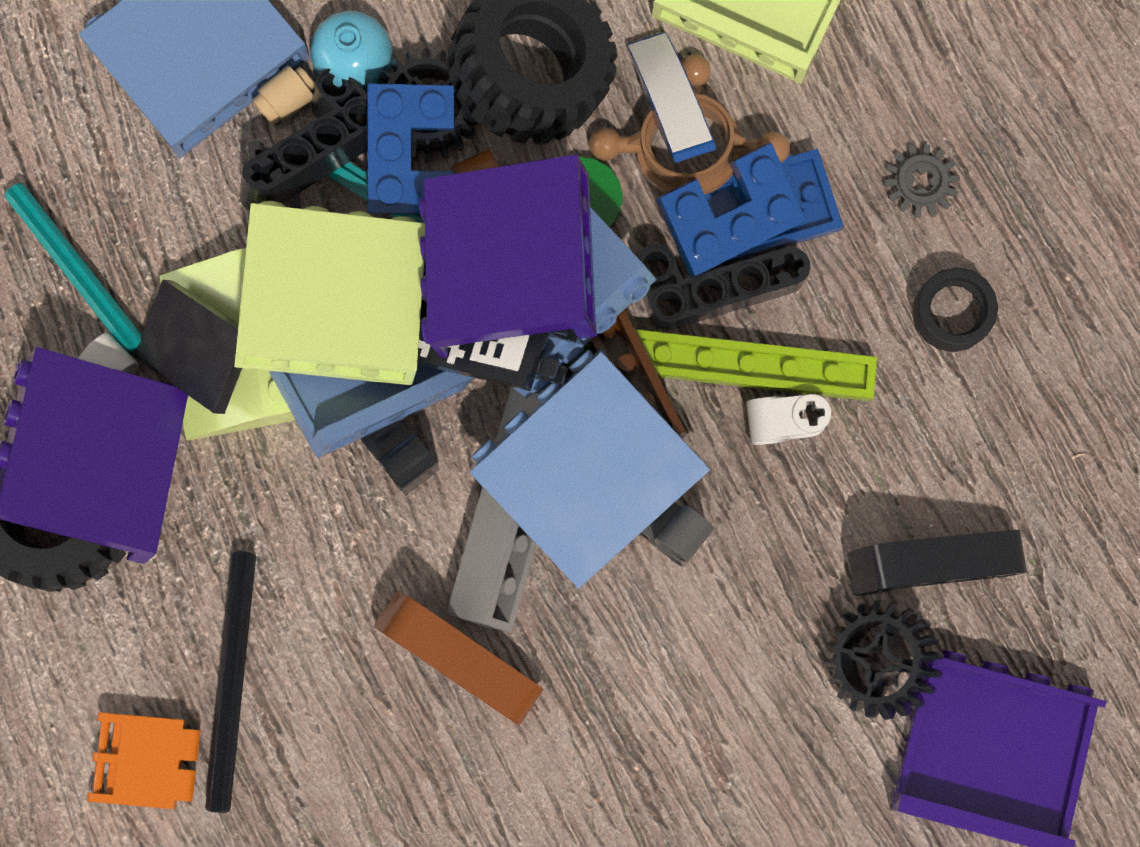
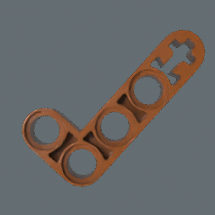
[373,591,544,726]

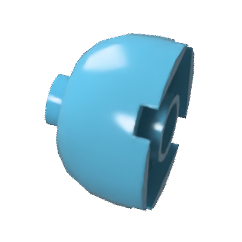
[310,10,394,93]

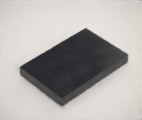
[134,279,242,414]

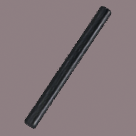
[205,551,256,813]

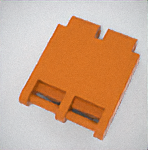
[87,712,201,809]

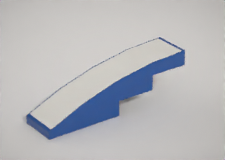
[627,31,716,163]

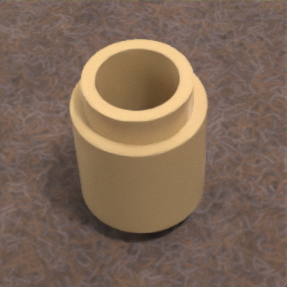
[252,65,315,126]

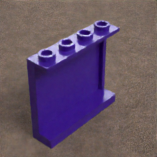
[419,154,597,358]
[0,347,188,564]
[890,650,1106,847]

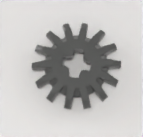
[884,144,960,218]

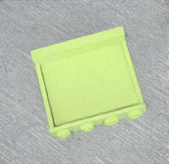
[652,0,841,84]
[234,201,425,385]

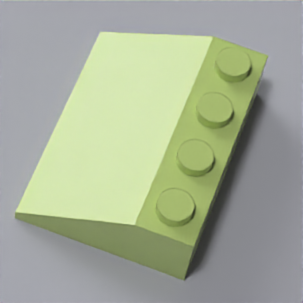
[159,248,296,441]

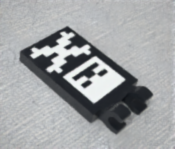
[417,302,578,391]

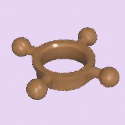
[589,54,790,236]

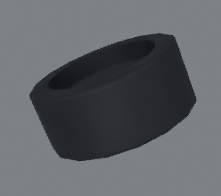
[912,267,998,352]

